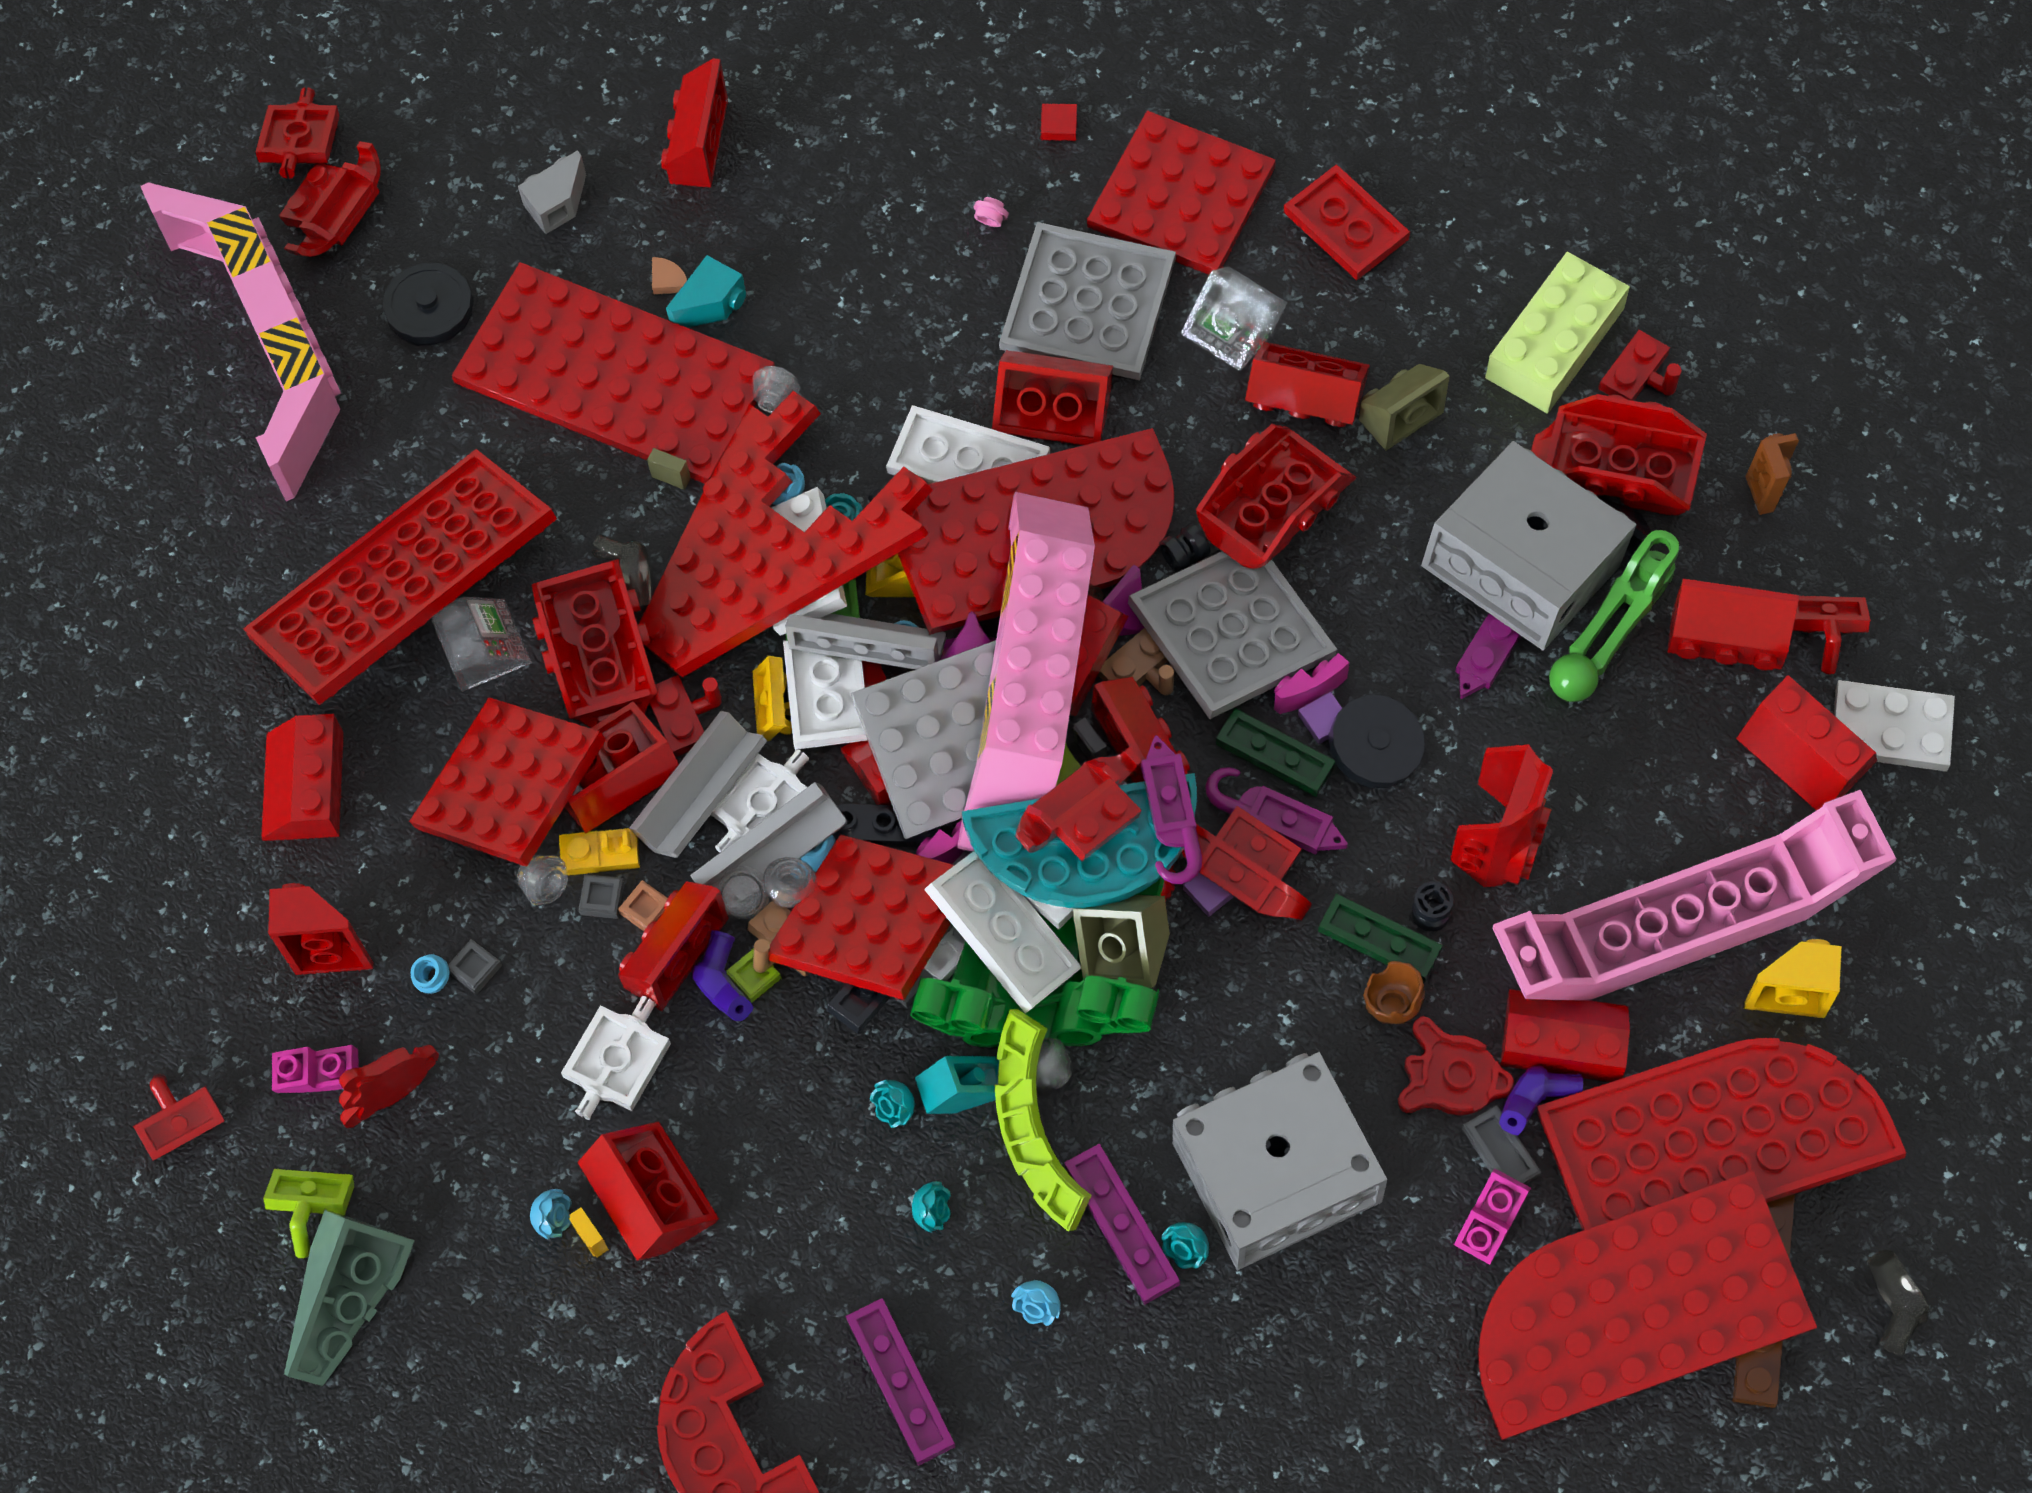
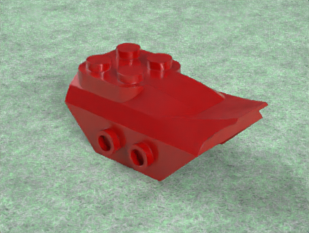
[1531,394,1707,515]
[1196,424,1357,569]
[531,559,658,728]
[1450,744,1553,887]

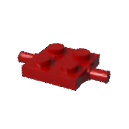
[256,87,340,179]

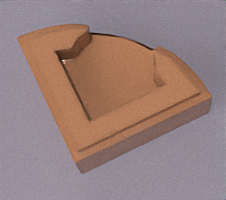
[652,257,687,295]

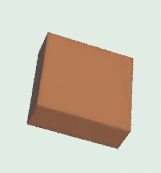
[618,880,668,931]

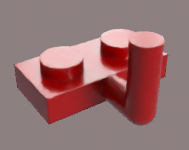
[1598,330,1682,401]
[1793,596,1871,674]
[649,675,722,757]
[133,1074,225,1161]

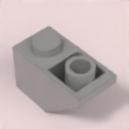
[518,150,586,234]

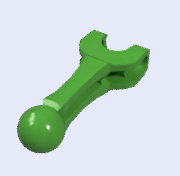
[1549,530,1679,702]

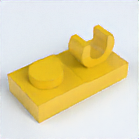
[752,656,792,741]
[559,828,640,876]

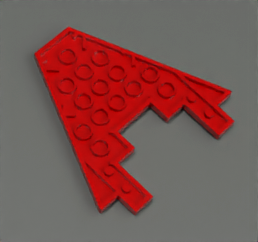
[640,391,933,677]

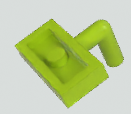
[263,1169,354,1258]

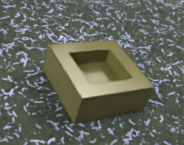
[647,448,691,490]

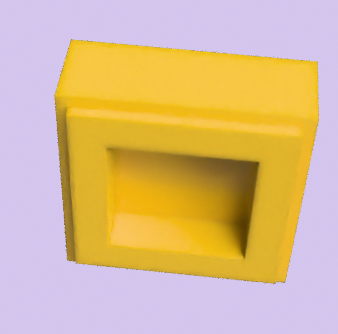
[569,1207,609,1258]

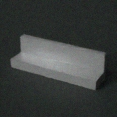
[785,614,946,669]
[629,711,767,858]
[690,782,847,913]

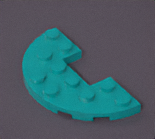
[962,773,1197,908]

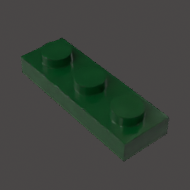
[1216,708,1336,797]
[1318,894,1443,983]

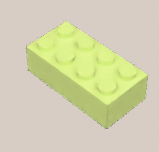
[1485,252,1630,414]

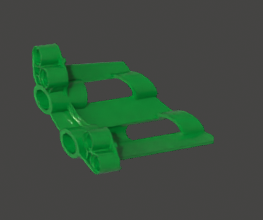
[910,877,1164,1047]

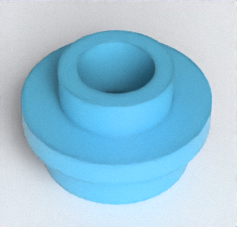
[410,954,450,994]

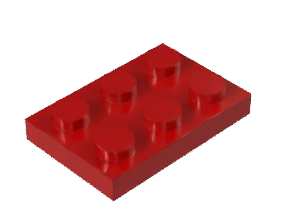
[1283,164,1410,280]

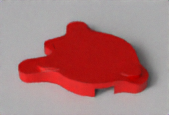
[1398,1016,1514,1115]
[339,1045,439,1128]

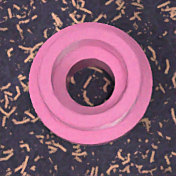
[973,197,1009,227]

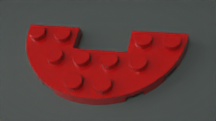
[657,1310,819,1493]

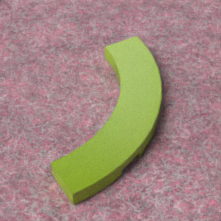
[995,1009,1092,1231]

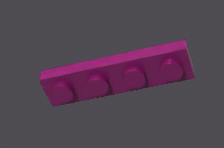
[1064,1144,1180,1305]
[846,1298,955,1466]

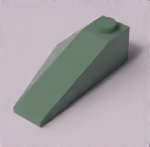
[284,1210,415,1386]

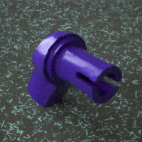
[692,930,754,1021]
[1499,1065,1583,1136]

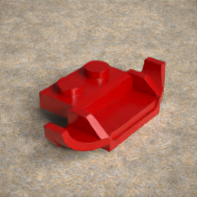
[279,141,381,257]
[1015,747,1142,861]
[1182,806,1312,920]

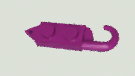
[1455,614,1521,699]
[1141,735,1202,884]
[1205,767,1348,855]

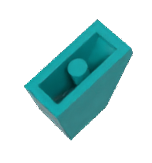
[666,255,746,328]
[915,1056,1000,1114]

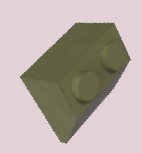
[1359,364,1450,451]
[1072,895,1170,988]

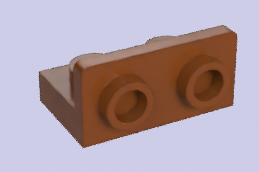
[1746,433,1799,515]

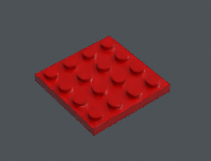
[1087,110,1276,278]
[409,697,607,867]
[768,834,955,1000]

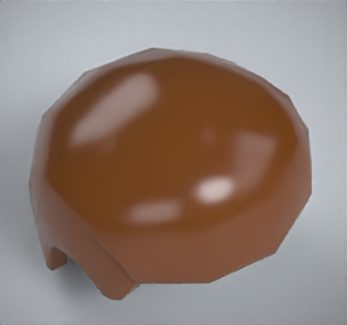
[1363,961,1425,1024]

